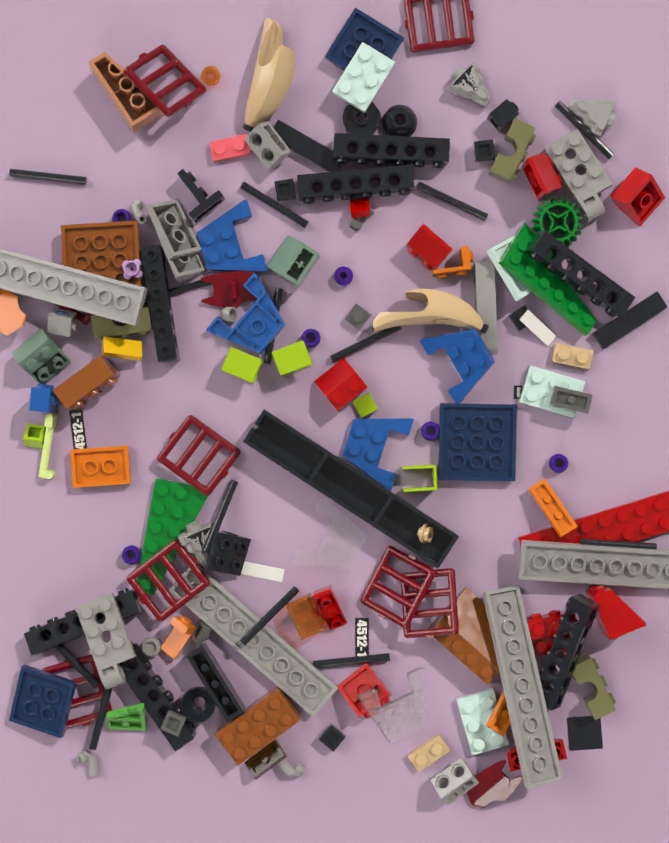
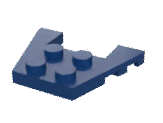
[197,199,268,272]
[206,273,286,354]
[419,328,495,403]
[342,418,414,490]

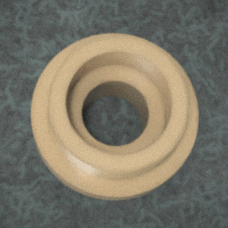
[417,524,434,543]

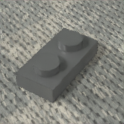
[549,386,593,414]

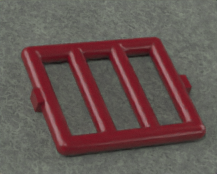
[404,0,475,52]
[124,44,206,117]
[157,415,241,496]
[126,539,210,622]
[360,546,436,629]
[401,568,459,639]
[42,654,112,729]

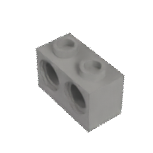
[245,121,291,169]
[430,758,479,805]

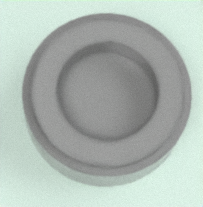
[141,637,161,657]

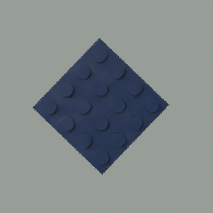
[438,403,517,481]

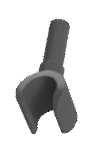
[349,210,374,231]

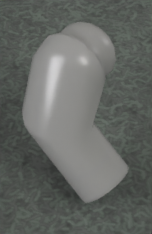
[131,199,147,224]
[77,751,99,776]
[276,759,306,777]

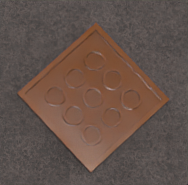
[61,221,142,287]

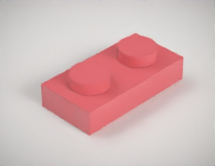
[209,134,251,162]

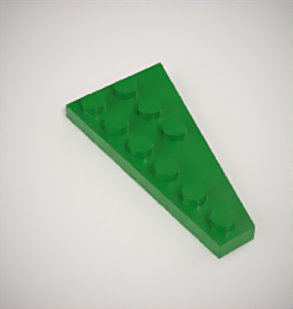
[499,223,596,336]
[137,478,208,595]

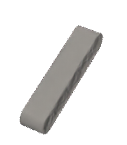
[474,261,498,354]

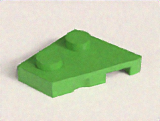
[106,703,147,731]

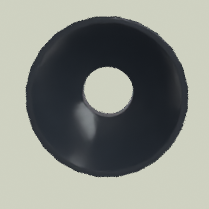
[382,105,417,137]
[180,687,216,723]

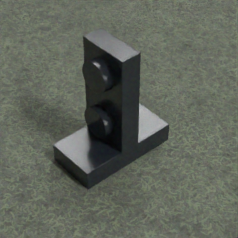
[177,169,225,222]

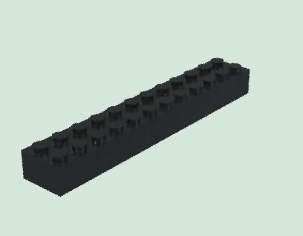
[243,409,459,569]

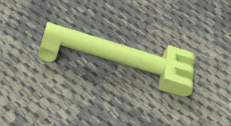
[38,413,58,479]

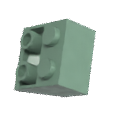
[267,235,320,288]
[12,328,71,384]

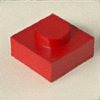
[350,198,370,218]

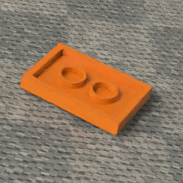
[70,445,131,488]

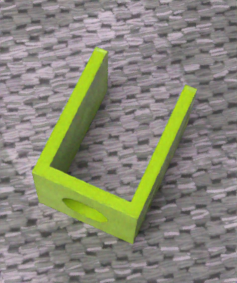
[272,341,312,376]
[221,347,263,383]
[401,464,437,492]

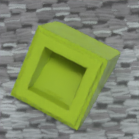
[352,393,378,418]
[23,423,46,449]

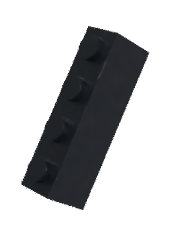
[186,642,245,722]

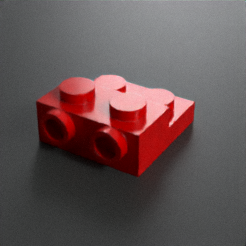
[527,610,566,657]
[337,663,392,719]

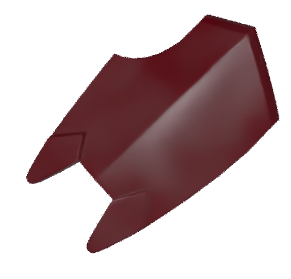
[201,271,257,309]
[467,760,523,808]

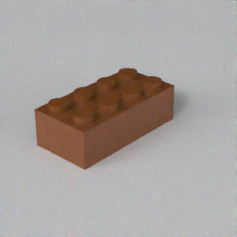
[215,686,301,766]

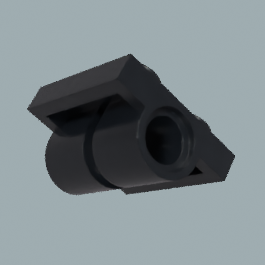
[204,531,251,576]

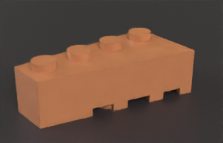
[89,52,164,133]

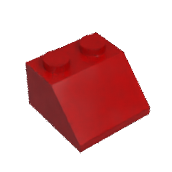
[521,153,562,201]
[610,167,665,226]
[406,223,453,271]
[314,358,367,411]

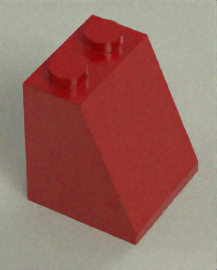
[585,584,647,640]

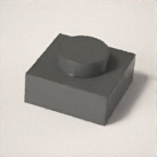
[344,304,371,331]
[191,619,211,646]
[161,710,187,737]

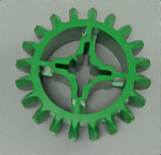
[531,197,583,247]

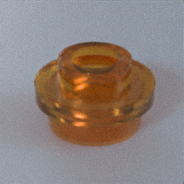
[201,66,221,86]

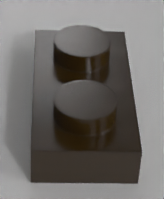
[244,740,287,780]

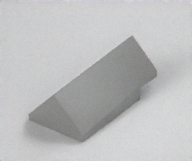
[146,199,206,283]

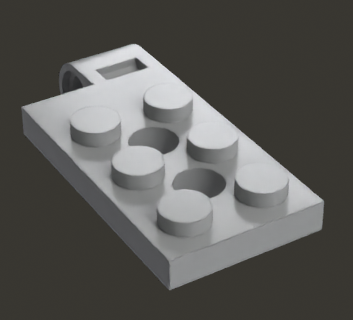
[544,129,613,222]
[75,593,136,689]

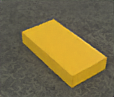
[102,336,142,361]

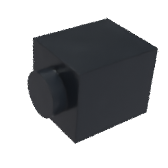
[487,99,519,133]

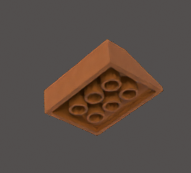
[428,587,499,685]

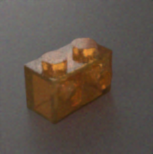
[286,593,326,640]

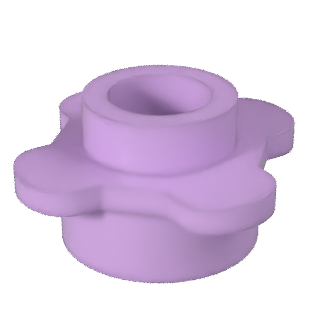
[122,259,143,280]

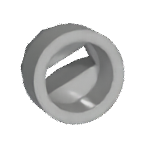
[221,307,237,322]

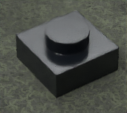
[473,139,495,162]
[274,178,296,202]
[508,305,528,332]
[319,723,346,752]

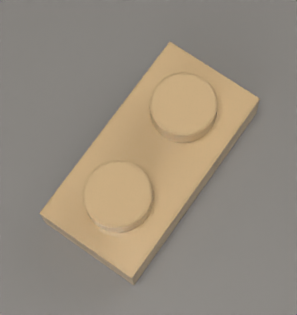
[551,343,594,370]
[407,733,450,772]

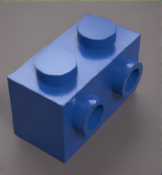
[29,384,61,413]

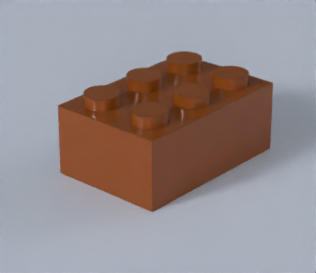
[53,356,121,410]

